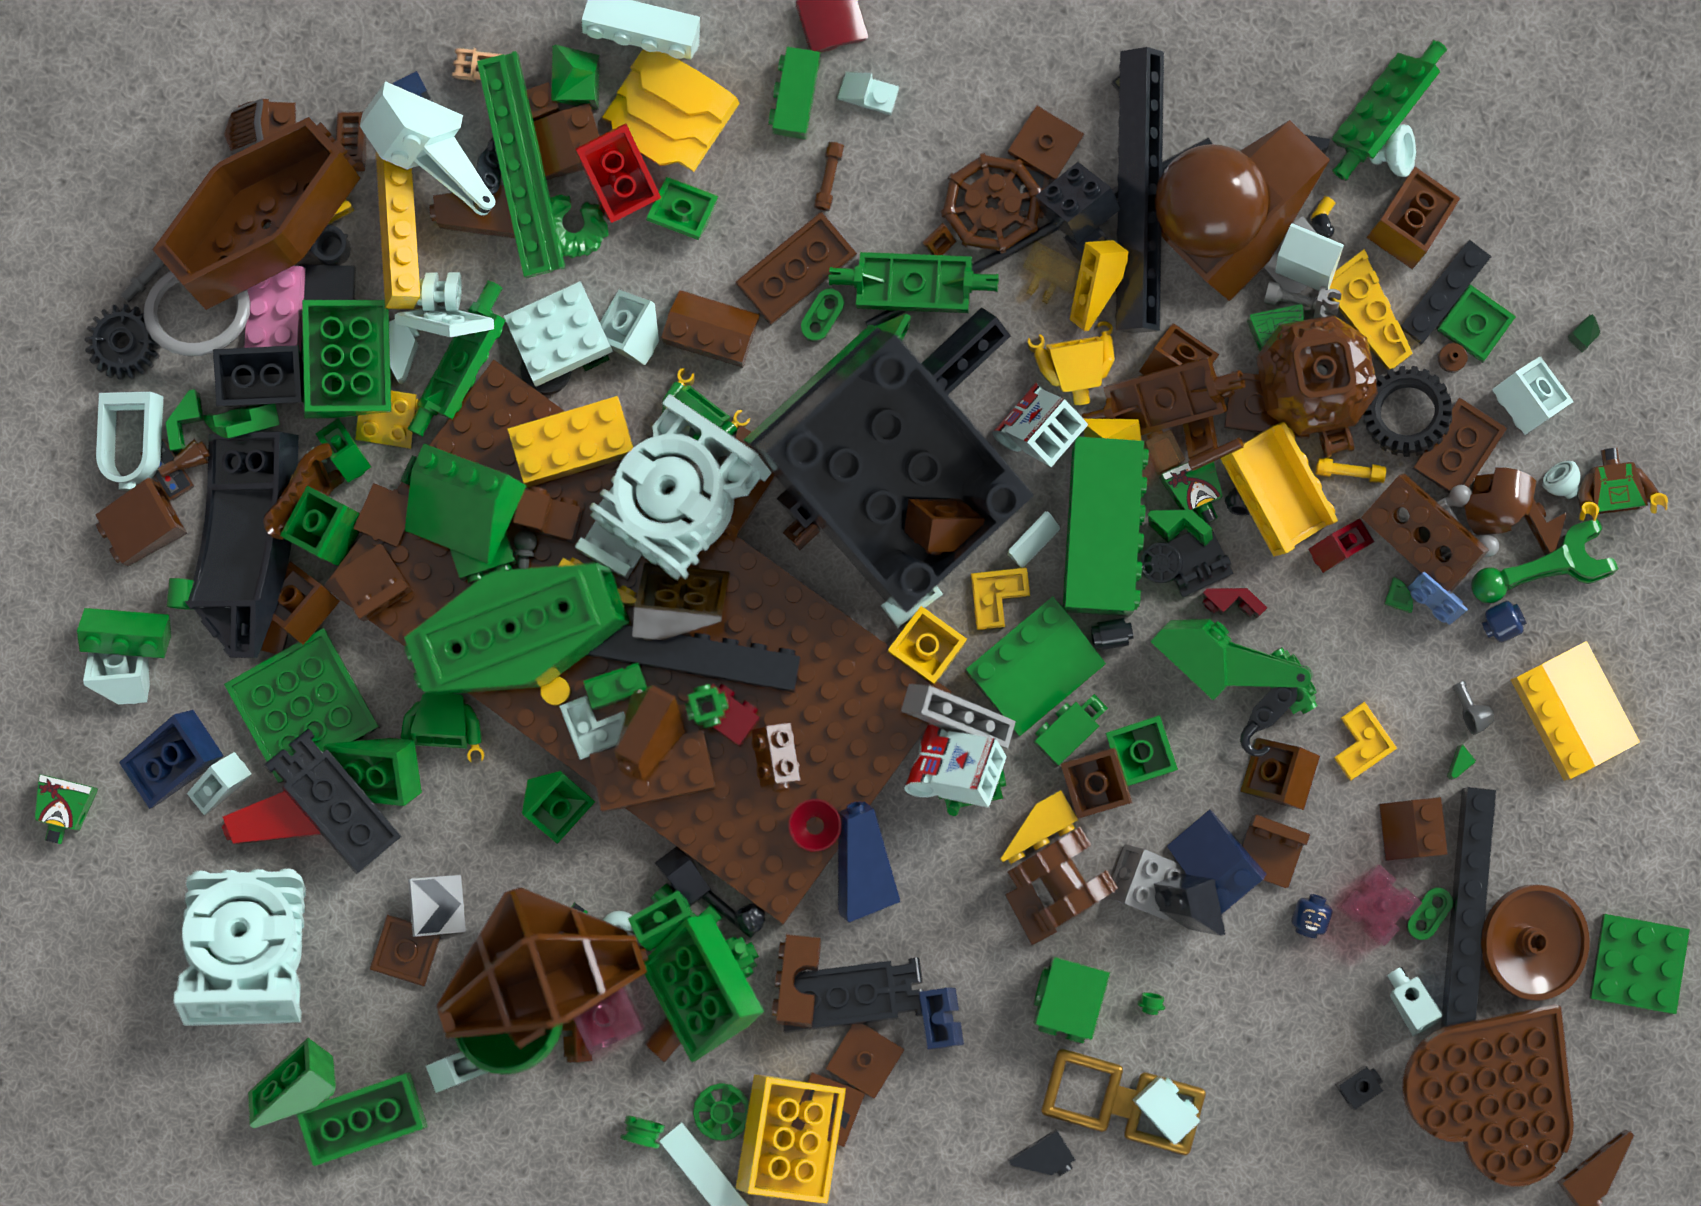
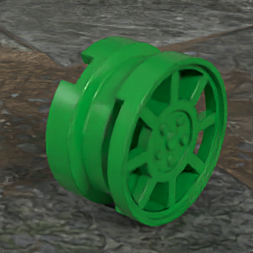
[620,1115,665,1148]

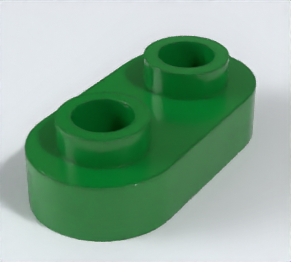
[801,289,844,342]
[1406,888,1453,940]

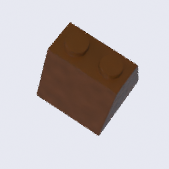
[95,478,187,567]

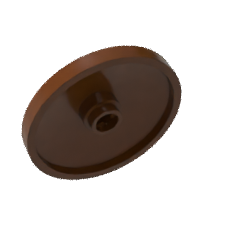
[1481,884,1590,1000]

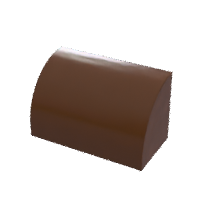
[645,1017,681,1063]

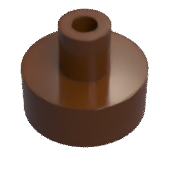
[1438,343,1468,373]

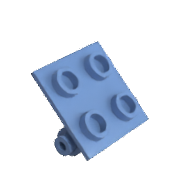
[1407,572,1468,625]

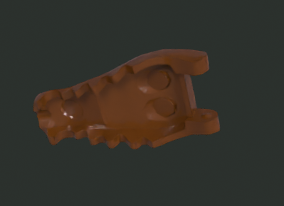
[263,443,345,539]

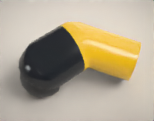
[1311,196,1336,238]

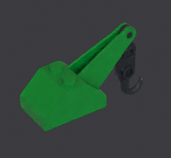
[1150,619,1313,757]

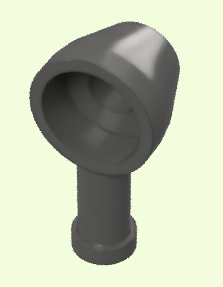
[1452,681,1494,735]

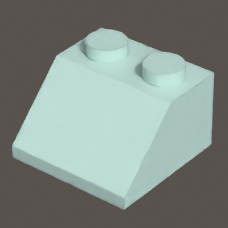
[1492,356,1573,435]

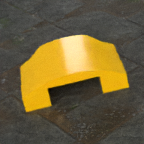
[602,49,740,172]

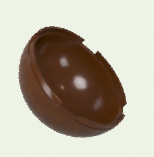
[1155,144,1269,258]

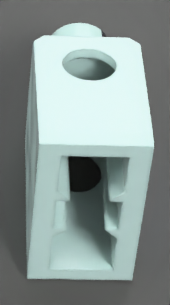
[1387,967,1442,1037]

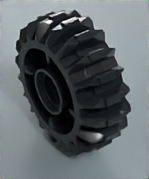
[85,304,161,380]

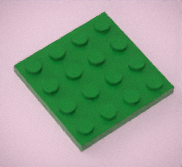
[224,628,380,783]

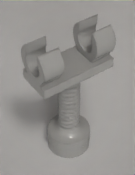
[1264,281,1342,319]

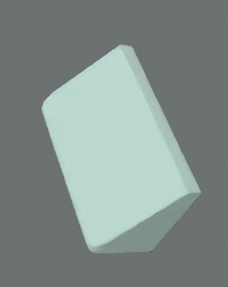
[1007,511,1060,568]

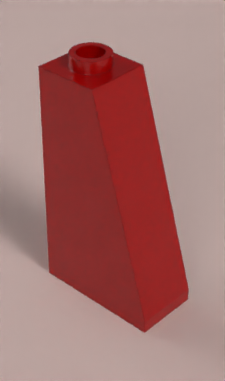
[221,791,322,844]

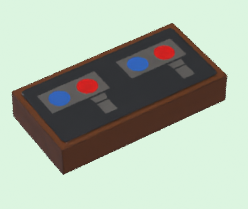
[140,438,195,501]

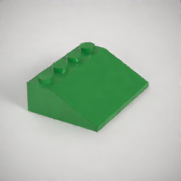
[301,300,391,419]
[405,444,526,565]
[965,596,1106,737]
[644,914,764,1062]

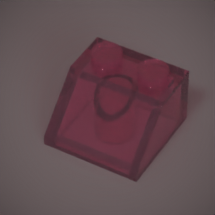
[573,986,645,1054]

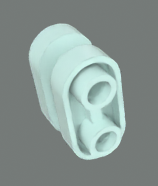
[417,272,462,311]

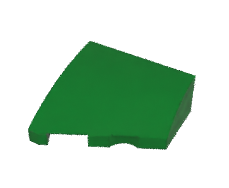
[203,404,280,438]

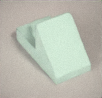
[838,72,899,115]

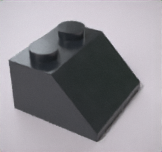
[1154,873,1226,936]

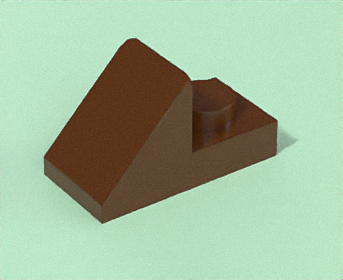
[1524,498,1567,556]

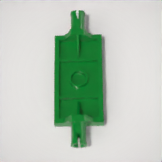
[1331,40,1447,181]
[829,252,999,313]
[407,280,506,437]

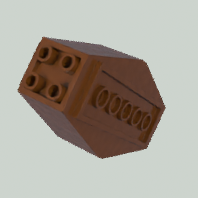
[152,117,361,310]

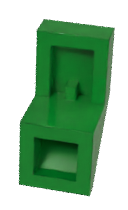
[166,389,204,454]
[1147,510,1213,546]

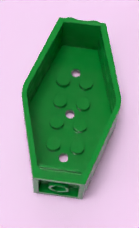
[404,563,629,694]

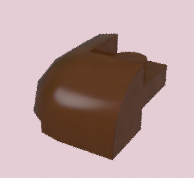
[1465,467,1537,536]

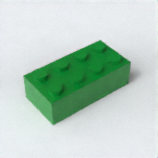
[297,1072,428,1167]

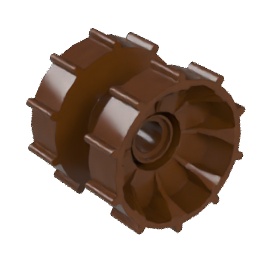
[1008,827,1118,933]

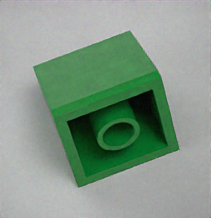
[280,486,360,566]

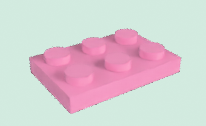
[244,266,305,351]

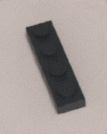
[1400,239,1492,345]

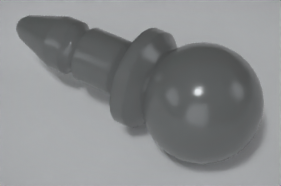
[514,530,537,569]

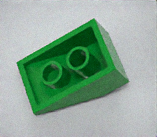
[323,738,422,806]
[248,1038,336,1128]

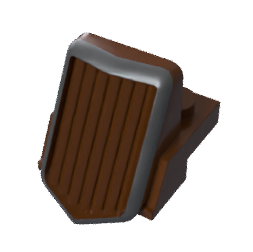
[224,99,296,155]

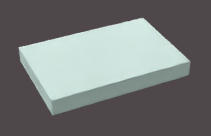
[395,305,494,337]

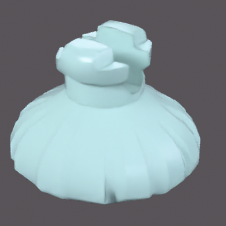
[1370,125,1416,177]

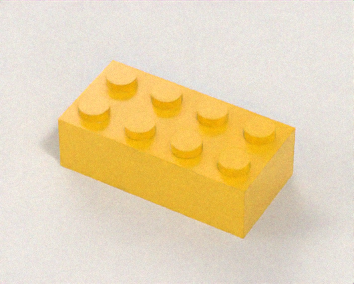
[508,396,634,488]

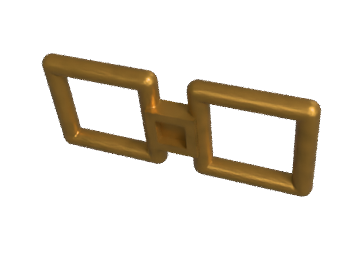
[1041,1049,1206,1155]

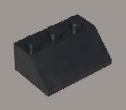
[213,345,304,406]

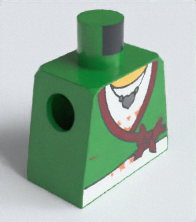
[1159,462,1223,523]
[35,774,98,844]

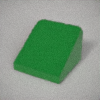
[1447,744,1476,780]

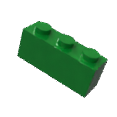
[768,47,820,140]
[77,608,171,658]

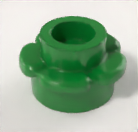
[1137,992,1165,1015]

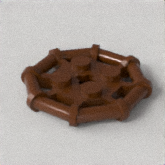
[941,153,1043,254]

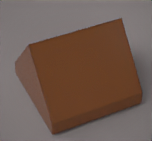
[783,520,820,551]

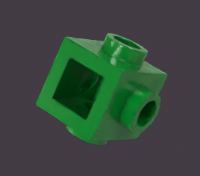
[685,684,729,728]

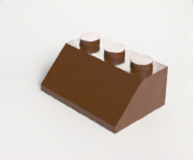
[661,290,760,368]

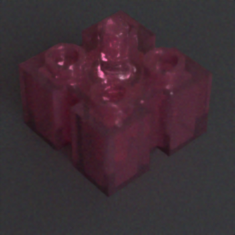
[1337,864,1423,946]

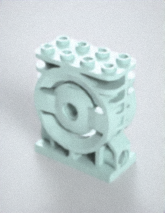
[589,394,771,580]
[174,869,306,1025]

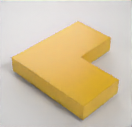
[970,568,1030,630]
[1333,702,1397,781]

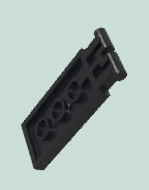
[264,729,402,875]
[779,957,924,1033]

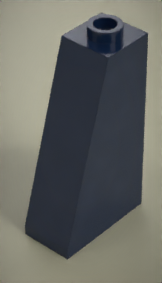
[838,801,901,923]

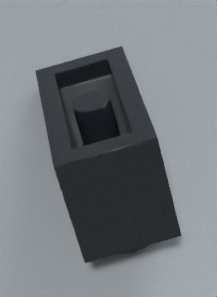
[1007,1129,1076,1177]

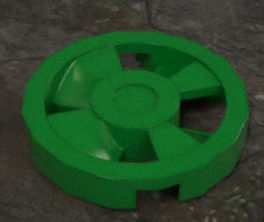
[693,1083,749,1141]

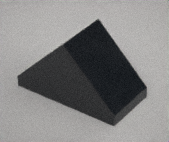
[655,846,712,906]

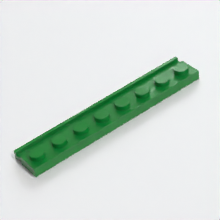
[477,51,566,279]

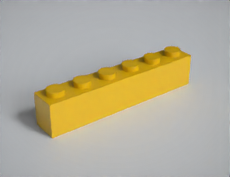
[376,151,420,309]

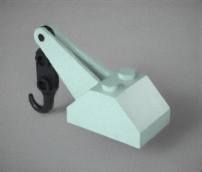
[360,82,501,215]

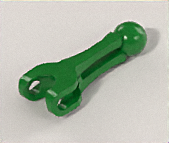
[1471,519,1619,604]

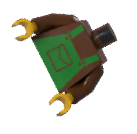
[1577,448,1668,521]

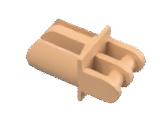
[452,48,502,82]

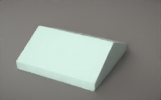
[1275,223,1344,291]

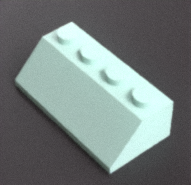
[582,0,700,59]

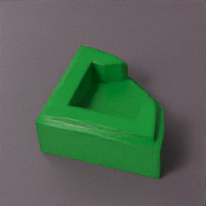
[1384,577,1413,613]

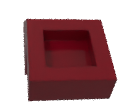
[1200,588,1267,618]

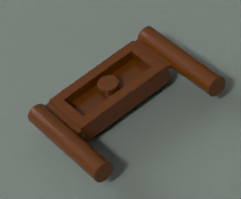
[1183,390,1244,471]

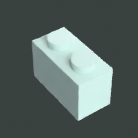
[1133,1076,1200,1145]

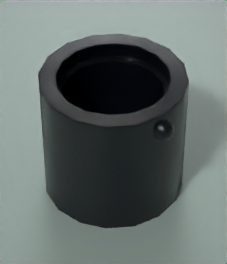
[309,225,351,265]

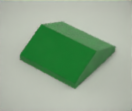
[646,177,718,240]

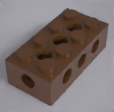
[1361,474,1489,593]

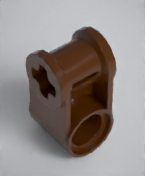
[1318,427,1354,458]

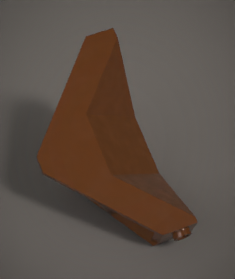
[436,887,648,1038]

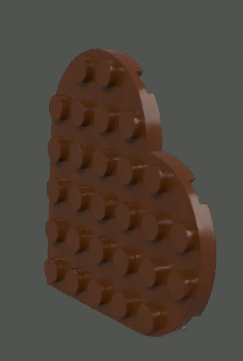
[1402,1004,1574,1186]

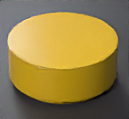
[541,677,570,706]

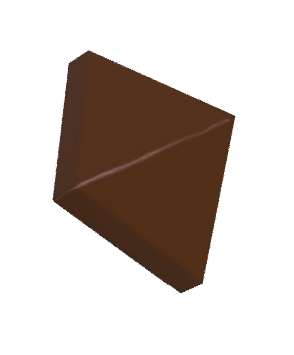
[923,223,957,255]

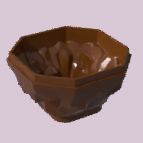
[1256,315,1378,436]

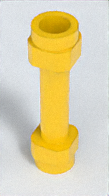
[1316,458,1386,483]

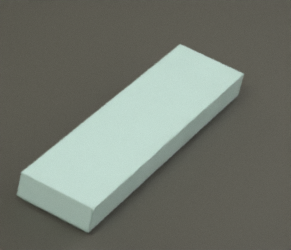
[660,1122,749,1206]

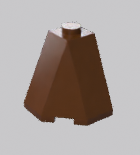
[615,685,685,781]

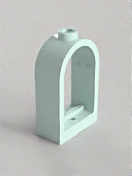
[96,392,163,491]

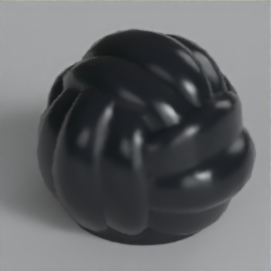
[1225,487,1250,516]
[734,903,765,934]

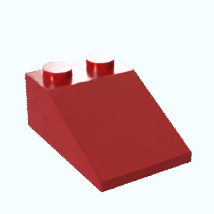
[575,123,661,223]

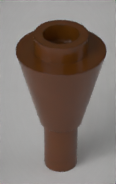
[158,439,210,478]

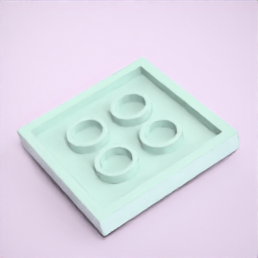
[504,281,613,387]

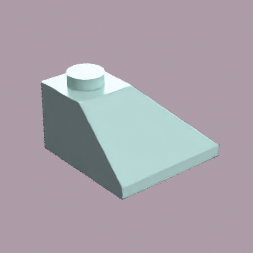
[600,290,659,365]
[83,652,150,705]

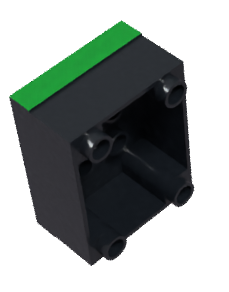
[744,325,1034,613]

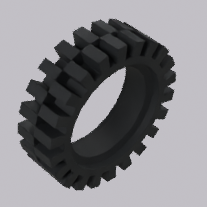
[1363,366,1452,457]

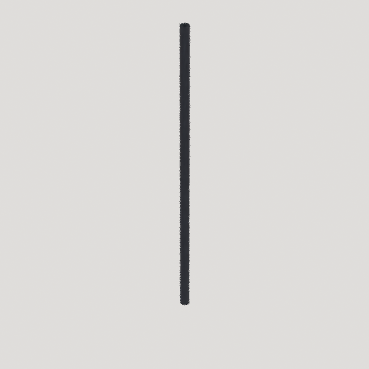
[865,137,1212,326]

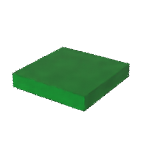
[1437,284,1516,363]

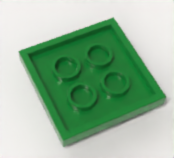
[1589,914,1690,1014]

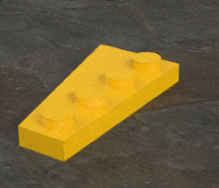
[1330,249,1413,370]

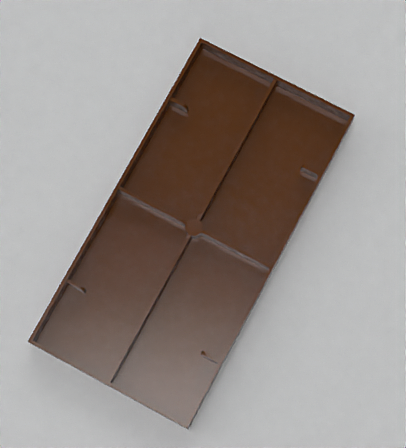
[324,359,952,924]

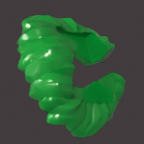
[550,194,609,259]

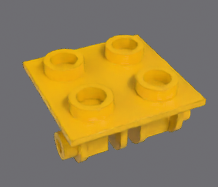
[355,391,419,449]

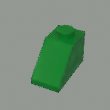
[315,418,371,483]

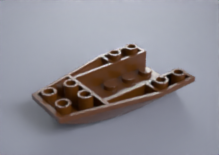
[1161,120,1330,301]

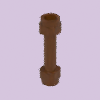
[814,142,844,211]

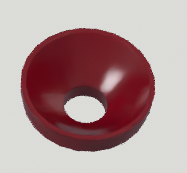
[789,799,841,852]

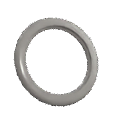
[143,271,250,356]

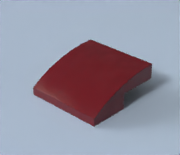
[795,0,868,52]

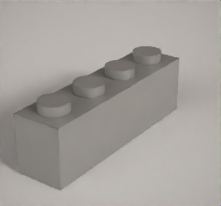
[901,684,1016,748]

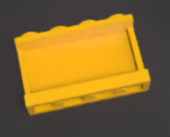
[1220,422,1338,557]

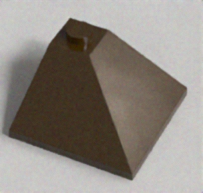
[633,563,730,640]

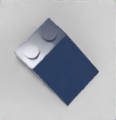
[119,710,224,809]
[1167,809,1266,914]

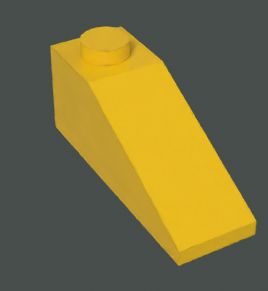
[1070,240,1129,331]

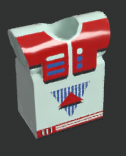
[992,382,1088,467]
[904,724,1006,808]

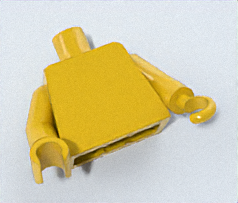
[1027,321,1114,405]

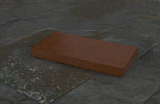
[735,211,857,326]

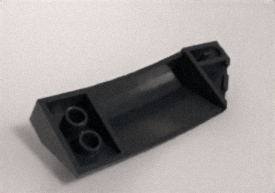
[184,432,299,658]

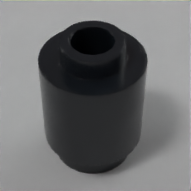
[1091,618,1134,650]

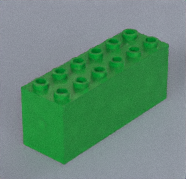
[1062,437,1149,617]

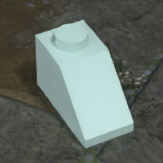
[389,319,420,384]
[187,752,252,815]
[426,1052,488,1093]

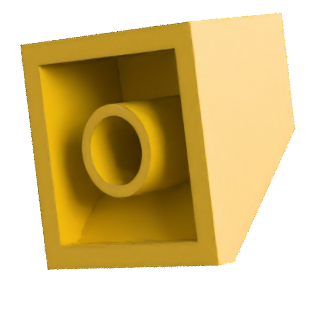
[888,606,967,685]

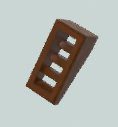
[336,112,366,172]

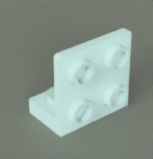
[575,521,643,580]

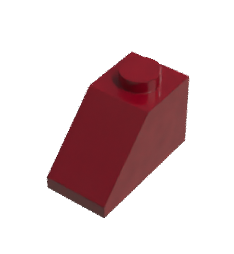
[1308,518,1375,573]

